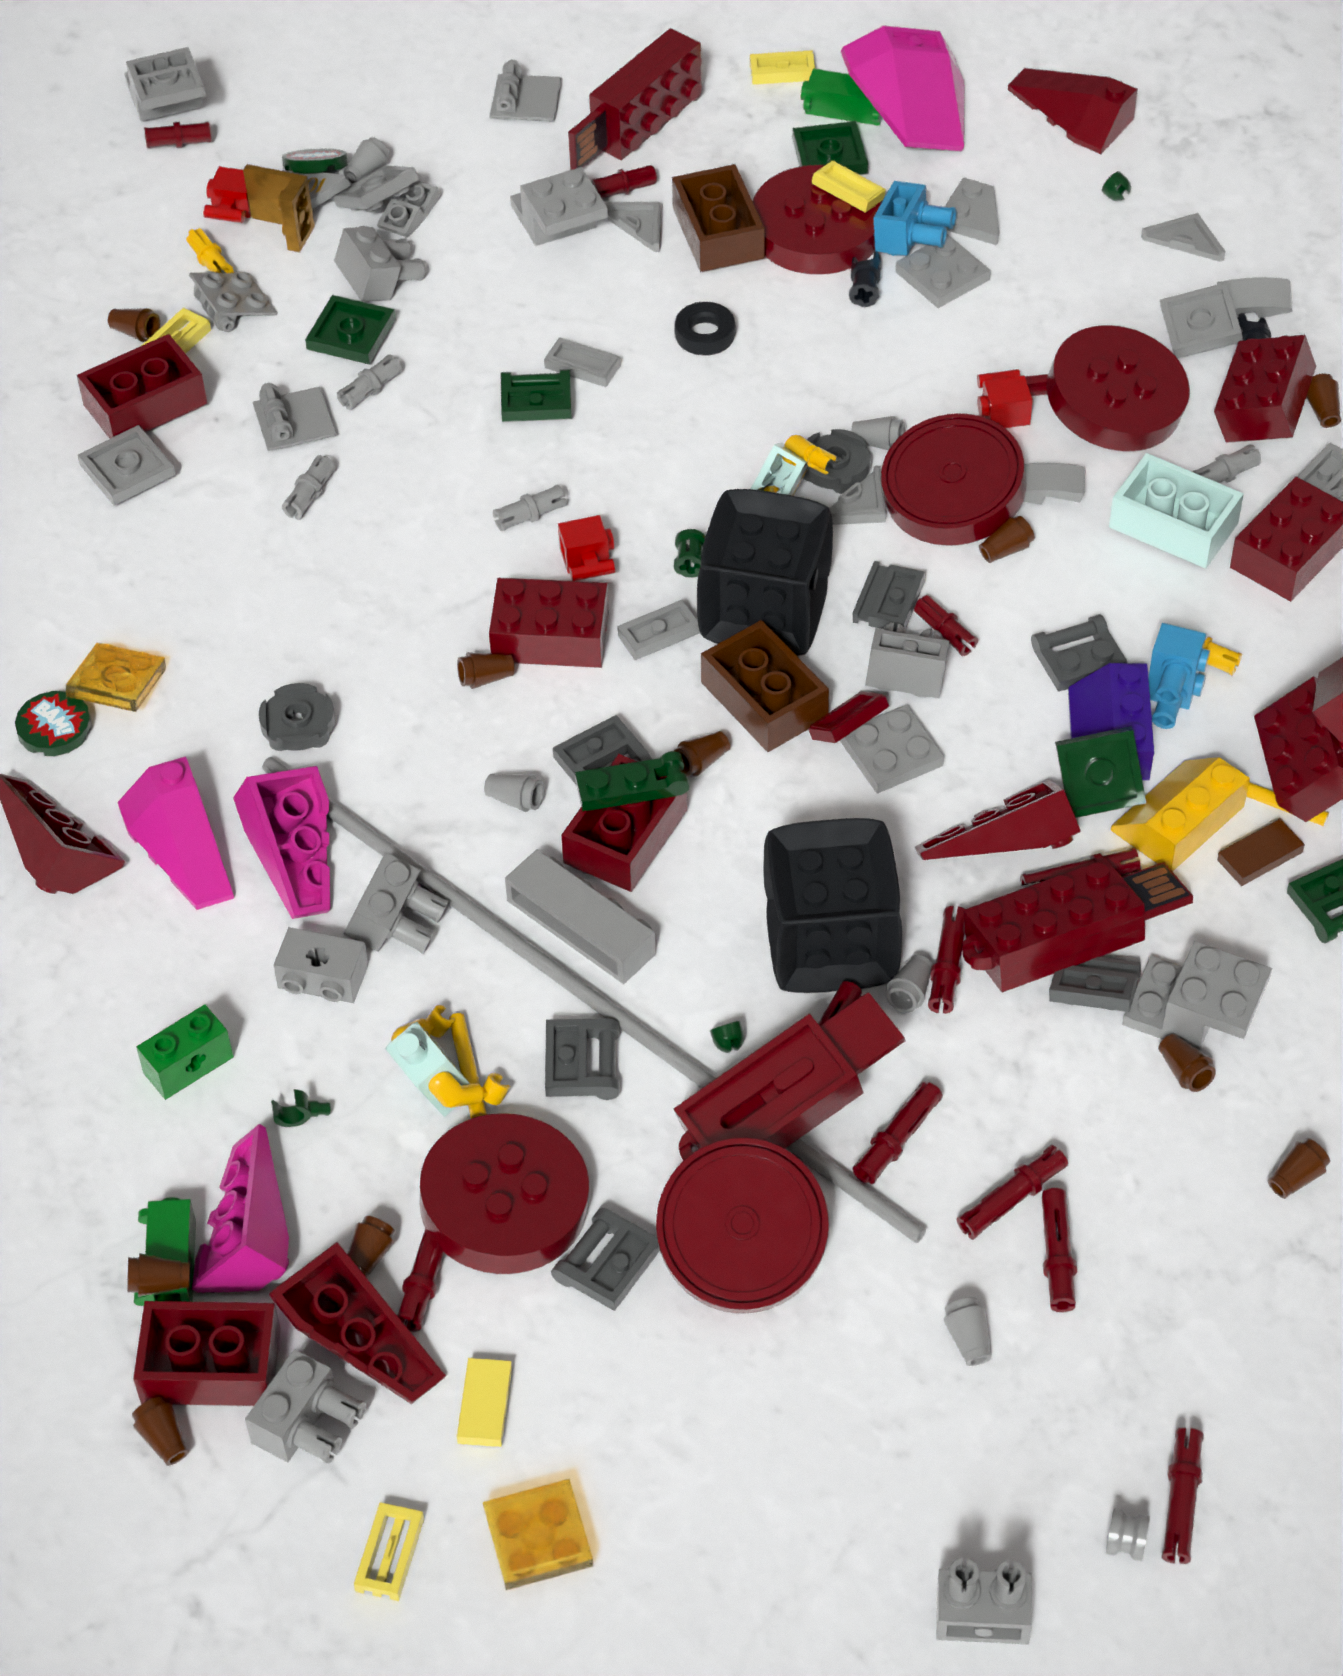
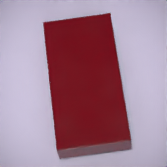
[808,691,890,743]

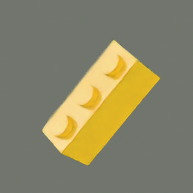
[1111,757,1250,872]

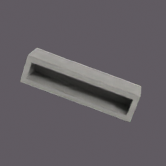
[505,849,655,985]

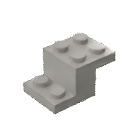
[124,47,205,121]
[510,167,608,246]
[1122,941,1272,1051]

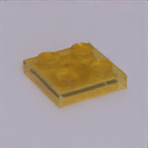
[66,643,166,712]
[482,1479,594,1590]

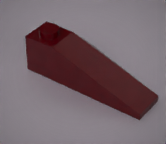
[1008,68,1138,154]
[0,774,125,894]
[915,779,1081,860]
[269,1242,446,1405]

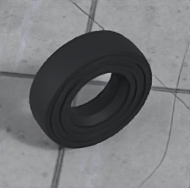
[674,302,736,355]

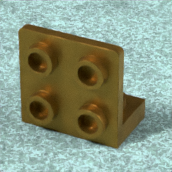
[243,164,315,252]

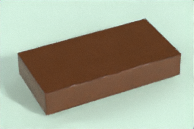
[1217,819,1305,887]

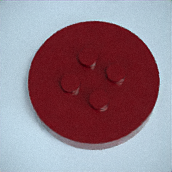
[753,165,883,275]
[1046,325,1190,451]
[881,414,1027,546]
[419,1113,589,1274]
[656,1138,829,1313]

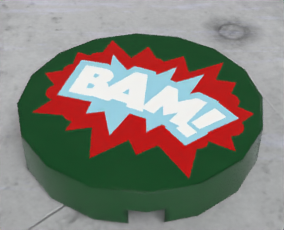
[282,149,348,173]
[15,691,92,757]

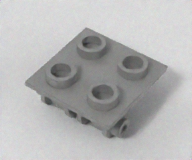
[490,59,561,121]
[189,271,277,332]
[253,383,336,451]

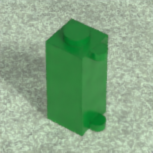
[801,68,882,126]
[134,1197,196,1306]

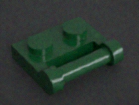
[501,369,572,422]
[1287,859,1343,944]

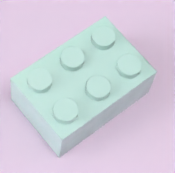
[1109,453,1244,569]

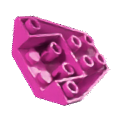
[840,26,964,151]

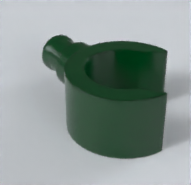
[271,1089,331,1127]

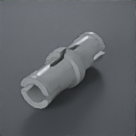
[337,355,402,410]
[1192,444,1261,483]
[282,455,335,519]
[493,485,567,531]

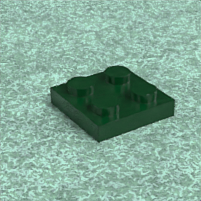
[792,121,868,174]
[305,295,396,365]
[1055,726,1146,818]

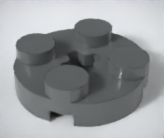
[803,429,871,494]
[258,683,335,751]

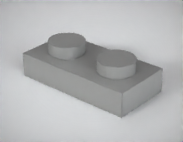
[617,599,700,660]

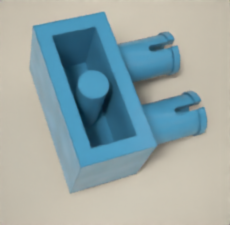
[874,181,957,256]
[1148,623,1210,729]

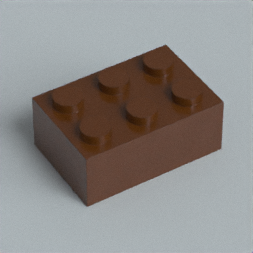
[672,164,764,272]
[701,620,829,752]

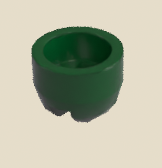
[1102,171,1131,201]
[710,1021,745,1053]

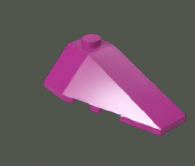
[117,756,234,910]
[233,766,330,919]
[192,1124,289,1293]

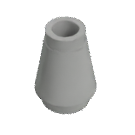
[343,137,389,183]
[851,416,905,450]
[484,774,544,812]
[886,955,933,1013]
[943,1297,991,1366]

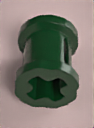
[674,529,706,578]

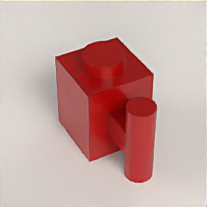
[203,166,251,223]
[977,369,1033,428]
[558,515,615,581]

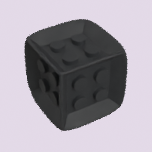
[697,489,833,656]
[763,818,902,993]

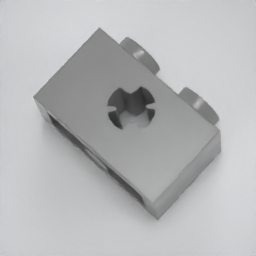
[273,927,368,1003]

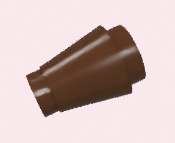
[108,308,160,342]
[1306,374,1341,428]
[979,516,1035,563]
[457,652,514,689]
[674,731,730,776]
[1158,1034,1216,1092]
[1268,1138,1330,1199]
[347,1216,395,1278]
[127,1253,190,1297]
[132,1396,189,1466]

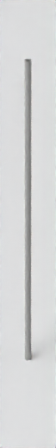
[262,757,926,1243]

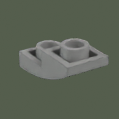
[377,181,440,237]
[1217,277,1292,318]
[1023,463,1085,505]

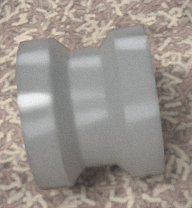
[1106,1509,1150,1561]

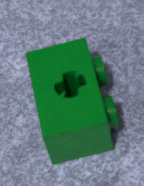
[136,1004,234,1100]

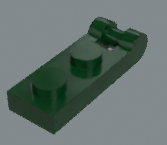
[575,751,690,812]

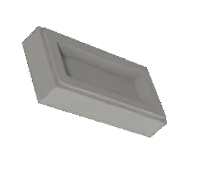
[544,337,621,387]

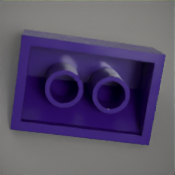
[1068,663,1154,780]

